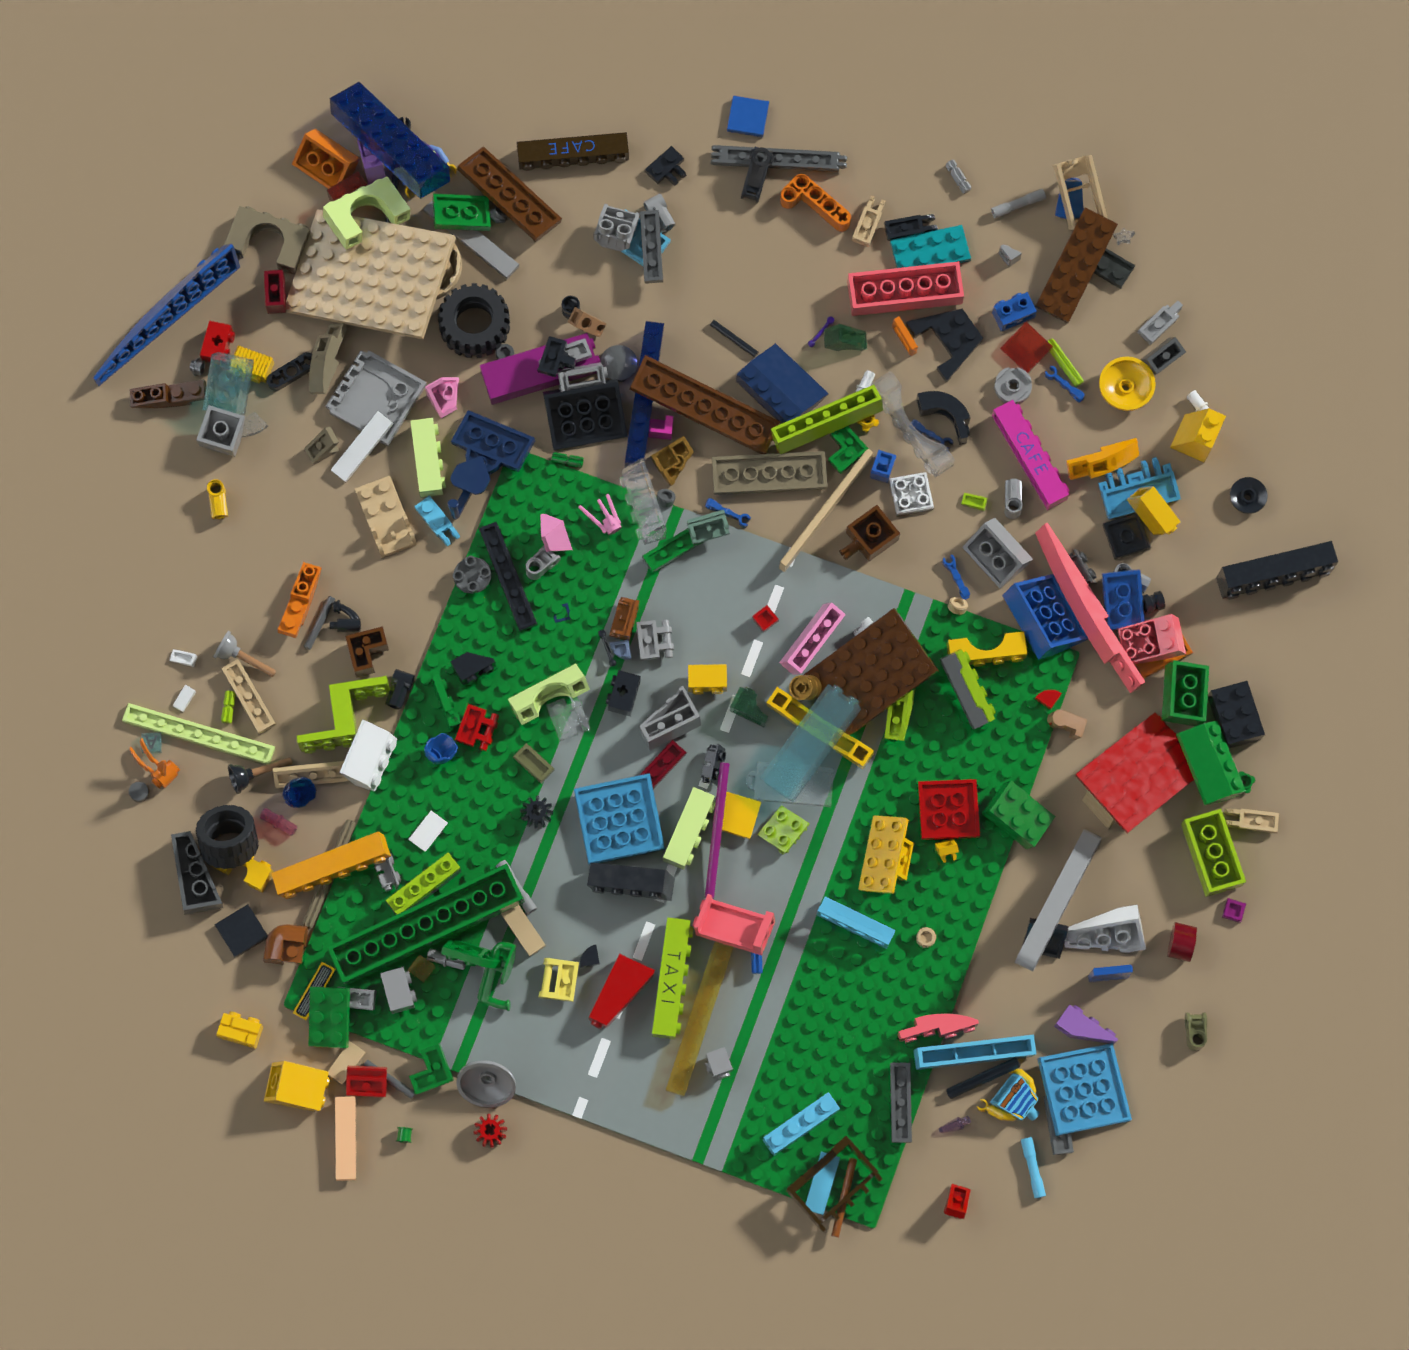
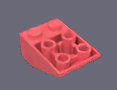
[1118,614,1186,664]

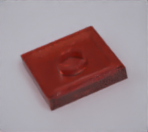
[1000,322,1053,374]

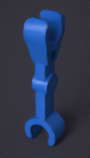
[1044,366,1085,403]
[705,498,751,528]
[942,554,970,600]

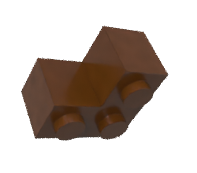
[345,626,389,678]

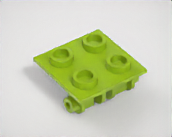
[757,805,810,855]

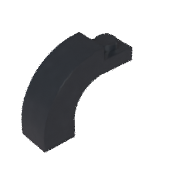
[916,391,971,445]

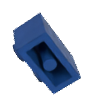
[992,292,1037,332]

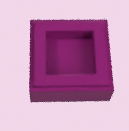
[1222,898,1246,923]

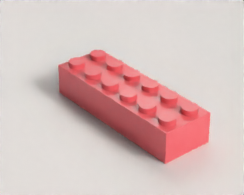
[847,262,964,316]

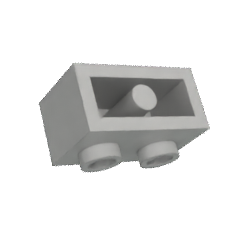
[380,967,417,1014]

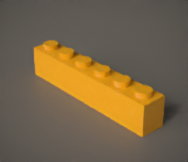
[271,832,391,899]

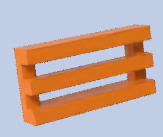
[892,317,918,356]

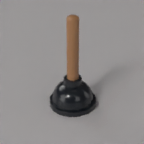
[228,757,292,794]

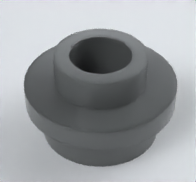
[490,206,507,224]

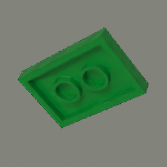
[432,194,491,231]
[308,986,350,1048]

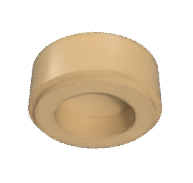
[948,597,968,615]
[916,927,936,948]

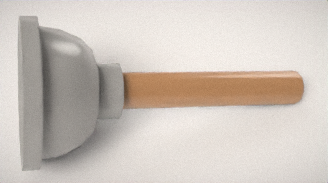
[213,630,276,677]

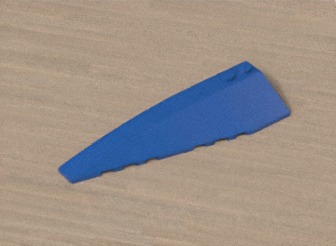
[94,244,240,386]

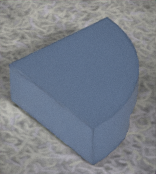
[609,640,631,660]

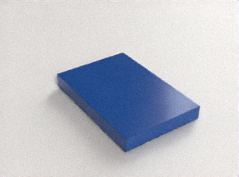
[1102,569,1145,630]

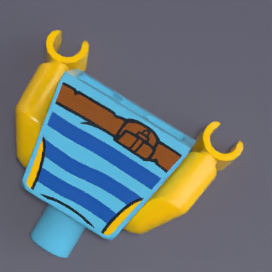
[976,1069,1039,1121]

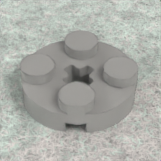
[994,367,1032,404]

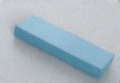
[806,1151,840,1215]

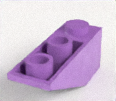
[356,131,385,185]
[1054,1005,1118,1044]

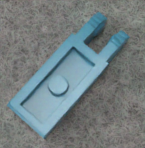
[414,495,460,546]

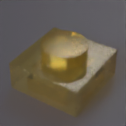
[408,955,435,983]

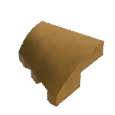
[650,436,693,486]

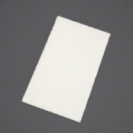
[409,811,448,852]

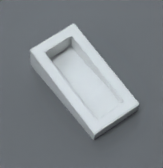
[170,649,197,667]
[173,685,196,712]

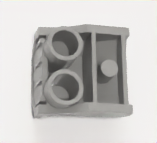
[594,204,640,251]

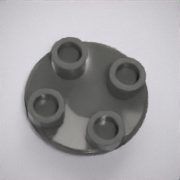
[600,345,637,382]
[453,556,491,594]

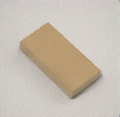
[328,1041,366,1085]

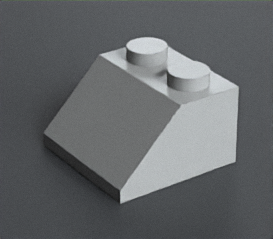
[197,405,245,457]

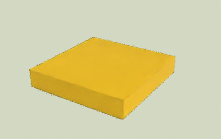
[722,792,761,840]

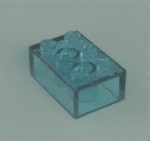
[203,352,254,416]

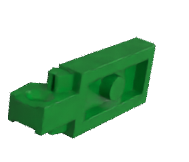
[432,674,461,728]

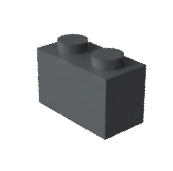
[1140,337,1186,375]

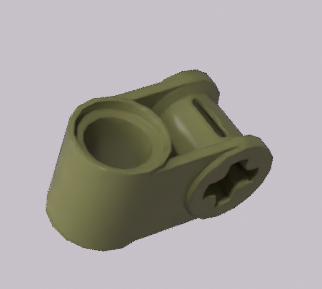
[1185,1012,1207,1051]

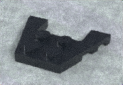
[906,308,983,382]

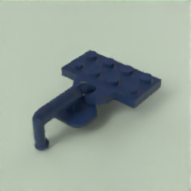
[447,410,535,519]

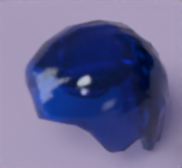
[282,777,317,808]

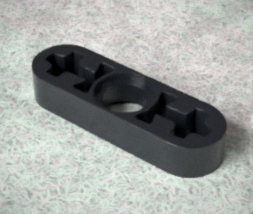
[267,352,312,391]

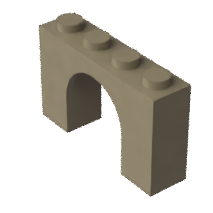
[224,206,310,275]

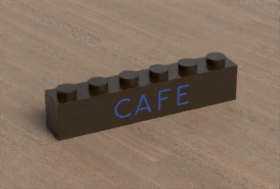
[517,132,629,171]

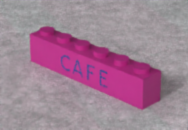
[992,400,1069,510]

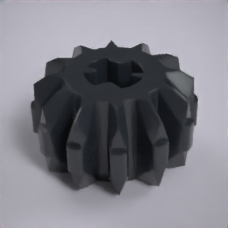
[520,795,553,829]

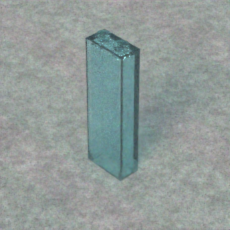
[760,684,861,803]

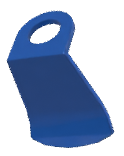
[1055,177,1084,219]

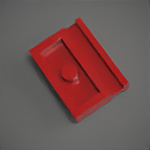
[346,1065,387,1097]

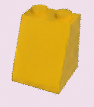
[1170,408,1226,463]
[263,1061,330,1111]

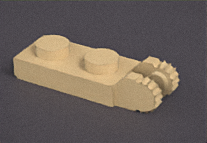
[852,196,886,247]
[1224,808,1279,833]

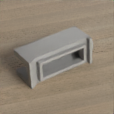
[557,362,608,392]

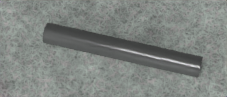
[304,596,335,650]
[363,1060,415,1099]

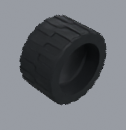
[195,805,259,869]

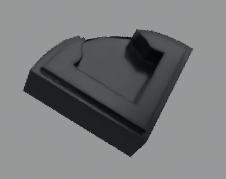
[580,945,600,968]

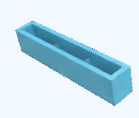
[913,1035,1036,1070]

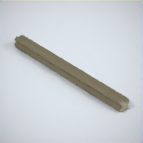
[302,819,356,928]

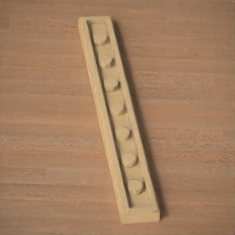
[779,449,874,572]

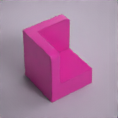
[649,415,674,440]

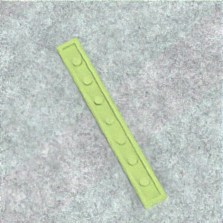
[122,703,275,765]

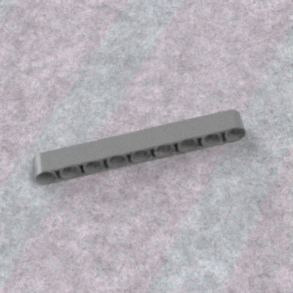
[1015,829,1102,972]

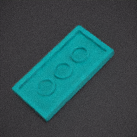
[890,225,971,268]

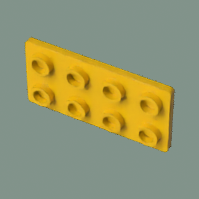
[858,815,914,894]

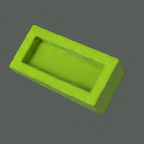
[961,493,987,511]

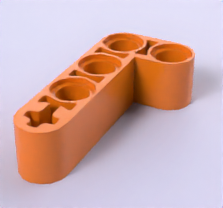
[780,174,851,232]

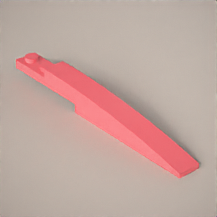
[1035,523,1145,693]

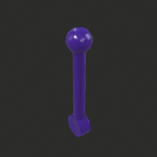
[808,316,834,347]

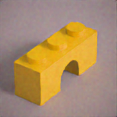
[211,856,273,893]

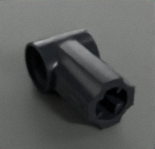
[385,669,415,710]

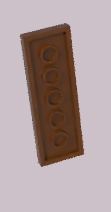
[457,146,562,242]
[1035,207,1118,323]

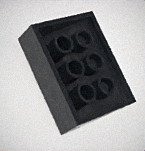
[543,379,627,450]

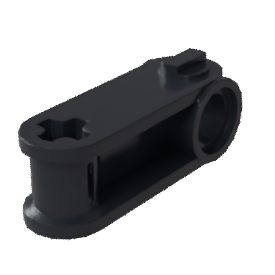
[741,146,775,203]

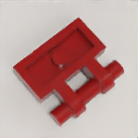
[455,704,499,751]

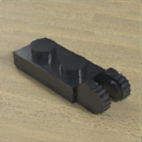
[884,214,938,241]

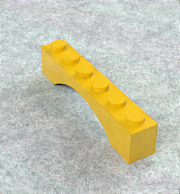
[766,687,874,769]

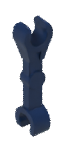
[909,419,953,451]

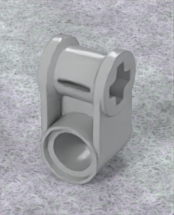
[526,546,561,580]

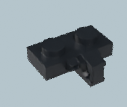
[537,336,576,377]

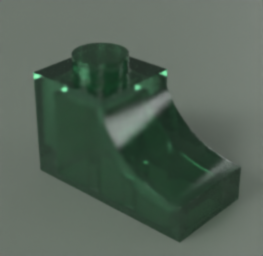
[824,324,867,351]
[730,687,768,727]

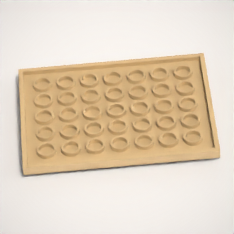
[286,209,456,340]

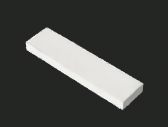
[331,411,394,482]

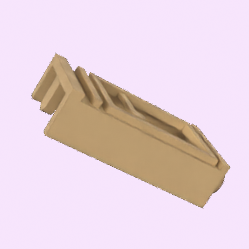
[1053,155,1108,230]

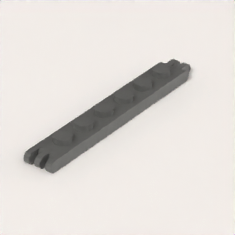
[711,145,847,172]

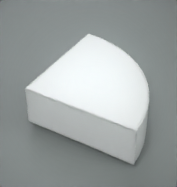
[853,617,873,636]

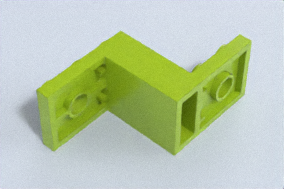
[297,676,390,754]

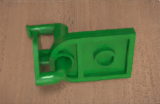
[441,938,516,1011]

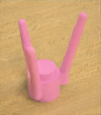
[579,494,622,535]

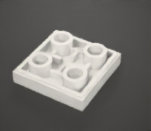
[889,472,934,516]

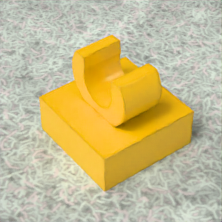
[935,839,959,863]

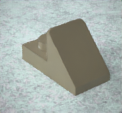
[304,427,339,464]

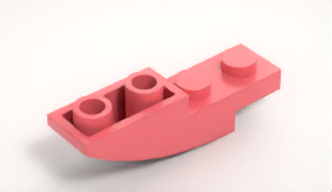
[897,1014,979,1043]

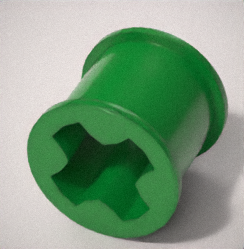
[396,1127,413,1143]

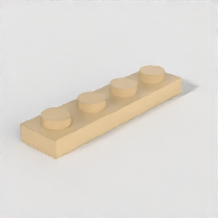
[221,659,276,734]
[273,761,349,788]

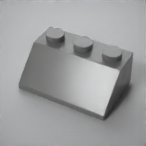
[962,518,1033,589]

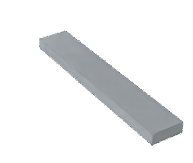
[424,201,519,279]

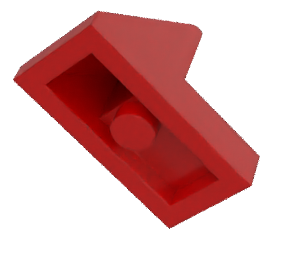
[944,1184,971,1219]

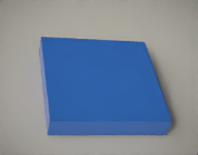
[727,96,769,137]
[1088,965,1133,982]

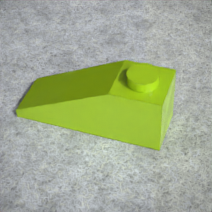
[885,689,915,741]

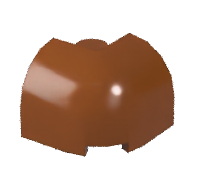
[263,924,309,965]

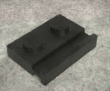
[1094,248,1135,289]

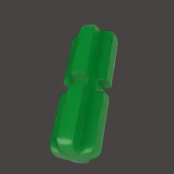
[551,452,584,468]

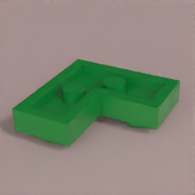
[828,426,869,474]
[409,1043,454,1095]

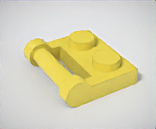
[538,958,579,1002]

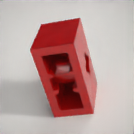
[200,321,235,366]

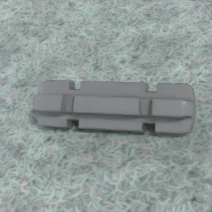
[946,160,971,193]

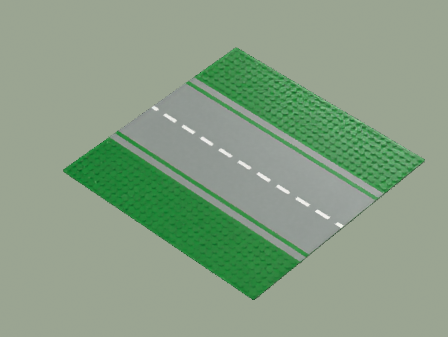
[284,453,1080,1228]

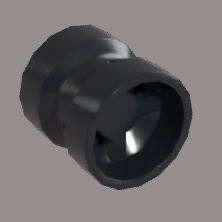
[561,295,580,319]
[1143,591,1166,614]

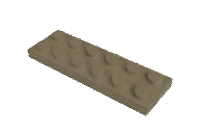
[712,451,827,495]

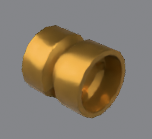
[789,675,822,700]

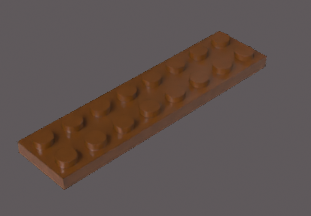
[629,355,780,454]

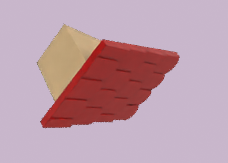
[1075,712,1194,834]

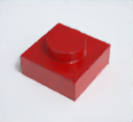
[752,605,779,632]

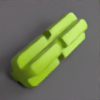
[221,690,236,724]

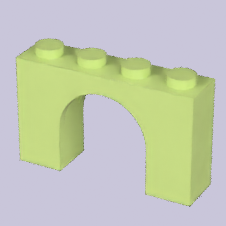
[323,177,411,250]

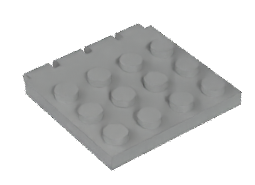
[325,350,427,446]

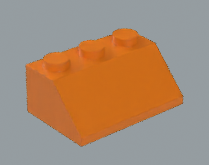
[292,128,360,194]

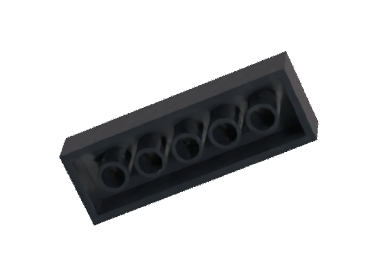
[1216,541,1338,600]

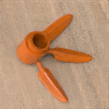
[129,738,180,789]

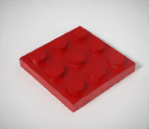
[918,779,980,840]

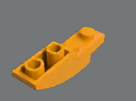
[1066,438,1139,480]

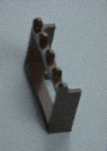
[786,1136,882,1233]

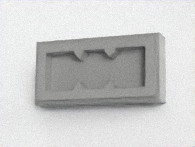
[338,987,377,1010]

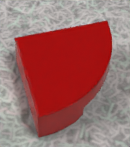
[1035,690,1062,710]

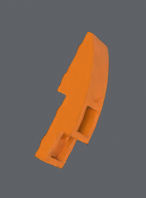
[278,562,322,638]

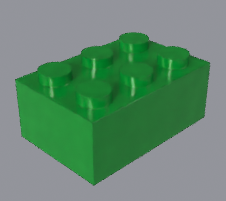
[1162,660,1209,726]
[982,781,1056,849]

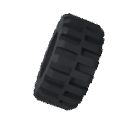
[438,283,510,358]

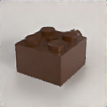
[839,505,901,561]

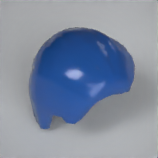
[424,733,458,764]

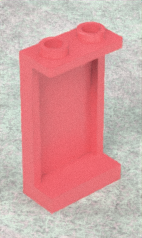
[693,894,775,955]

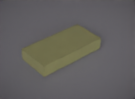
[513,743,555,784]

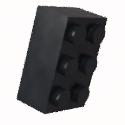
[1208,681,1265,749]

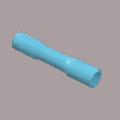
[1021,1137,1046,1199]

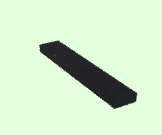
[479,521,537,632]

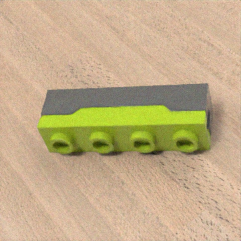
[939,649,996,729]
[386,853,461,915]

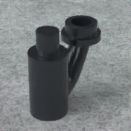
[329,600,361,632]

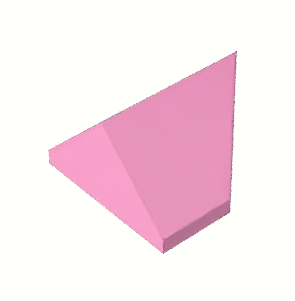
[425,377,459,418]
[540,514,572,552]

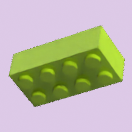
[1181,809,1246,897]

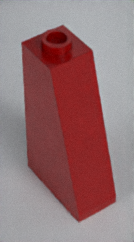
[589,954,655,1029]

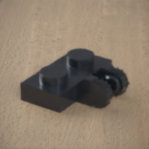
[645,146,687,186]

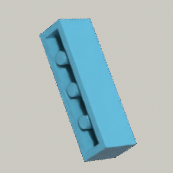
[763,1092,840,1156]

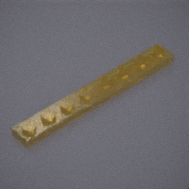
[665,941,733,1097]

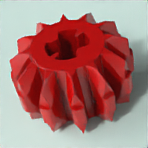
[473,1114,507,1148]

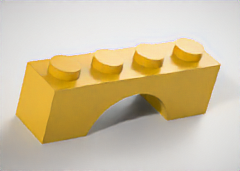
[947,632,1028,667]

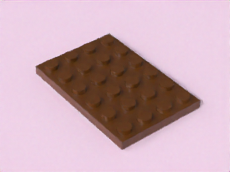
[804,608,938,736]

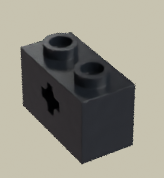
[605,670,641,717]

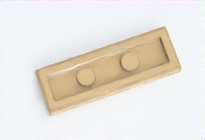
[501,905,546,957]

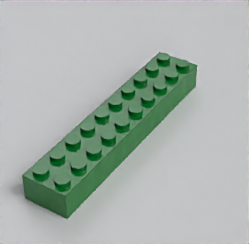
[327,864,525,986]

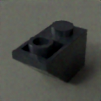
[450,652,496,685]

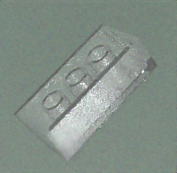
[619,458,666,545]

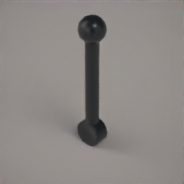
[598,630,616,667]

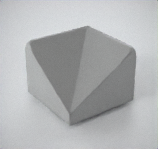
[998,245,1022,267]

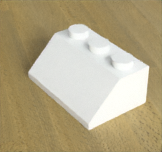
[340,720,397,791]

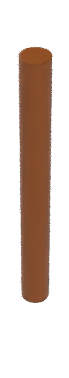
[831,1158,857,1238]

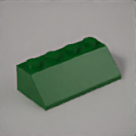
[1176,721,1246,805]

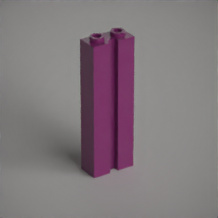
[480,333,601,405]

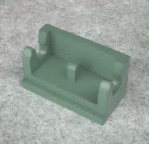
[687,510,730,545]

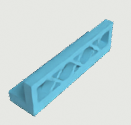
[816,897,896,949]

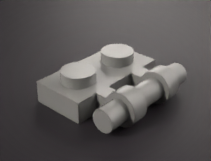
[636,620,674,661]

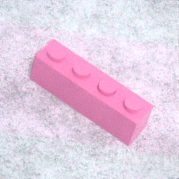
[779,602,846,675]

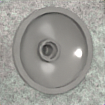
[456,1060,516,1107]

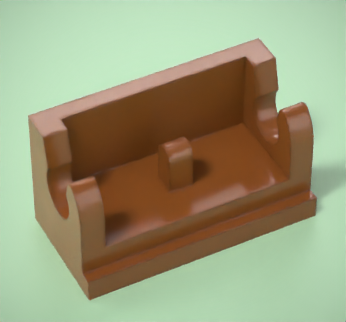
[609,597,639,641]

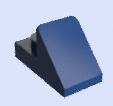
[870,450,897,483]

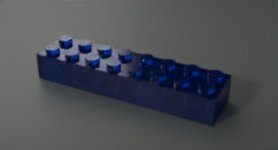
[329,82,450,199]

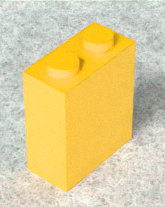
[1126,486,1181,535]

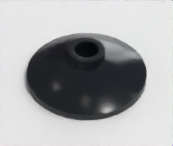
[1230,477,1268,514]

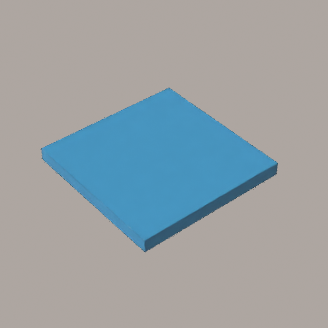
[574,773,665,865]
[1037,1043,1132,1136]

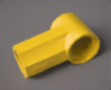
[207,479,228,519]

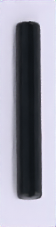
[946,1058,1020,1099]

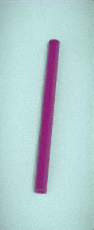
[704,762,730,899]

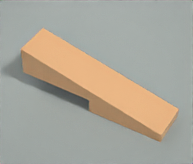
[335,1096,357,1181]

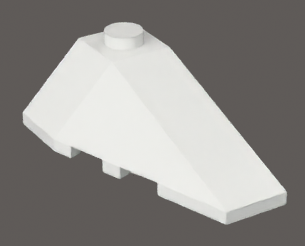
[1064,905,1146,953]

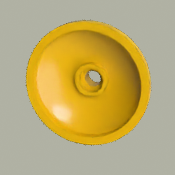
[1099,357,1156,411]

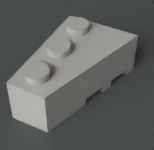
[640,685,701,750]

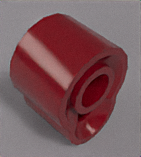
[1167,922,1197,962]

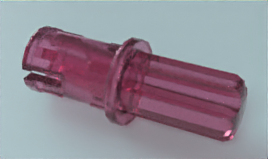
[260,808,298,836]

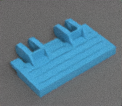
[1098,457,1181,519]

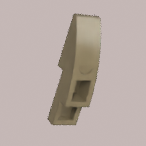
[309,323,348,394]

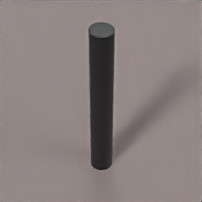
[710,320,759,358]

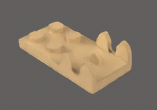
[355,476,417,558]

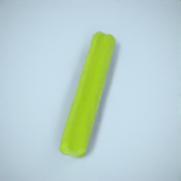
[1045,338,1084,387]

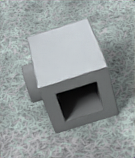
[705,1047,733,1080]

